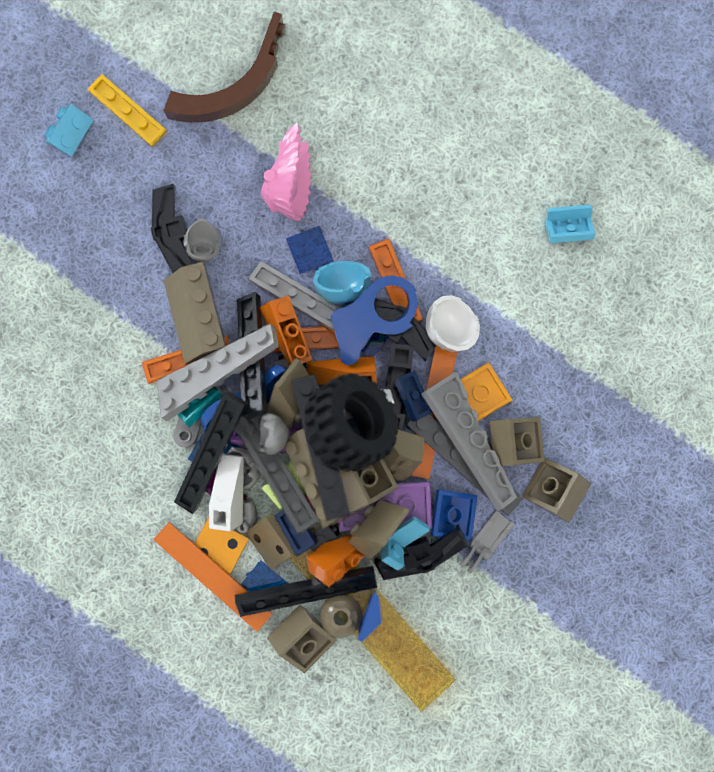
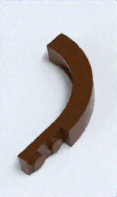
[164,12,286,123]

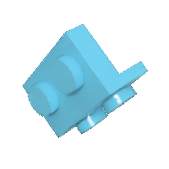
[44,104,94,157]
[545,205,595,243]

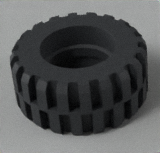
[304,373,398,472]

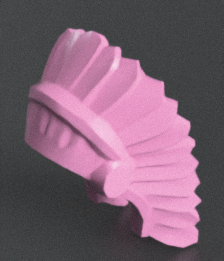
[261,124,312,221]

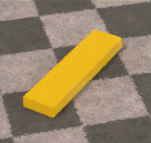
[87,74,167,147]

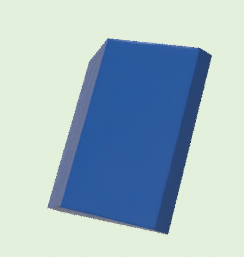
[431,489,478,541]
[357,589,382,642]

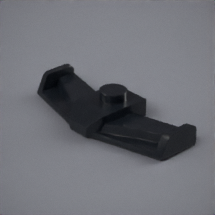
[151,184,193,273]
[374,298,436,362]
[374,524,468,580]

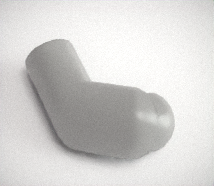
[236,498,256,533]

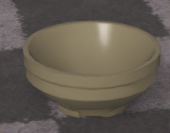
[320,595,362,638]

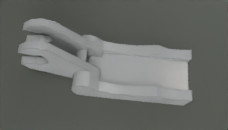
[459,510,515,574]

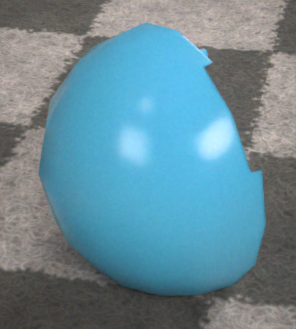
[313,261,371,306]

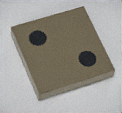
[246,513,295,570]

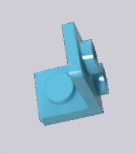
[381,517,430,571]

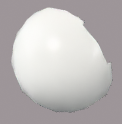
[426,295,480,352]

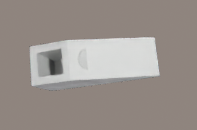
[209,454,244,531]

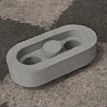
[173,417,202,448]

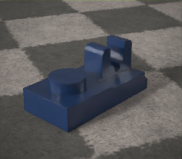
[394,370,433,422]
[274,510,317,556]

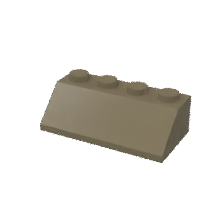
[163,262,227,365]
[285,429,372,528]

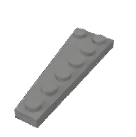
[157,324,279,421]
[421,372,517,511]

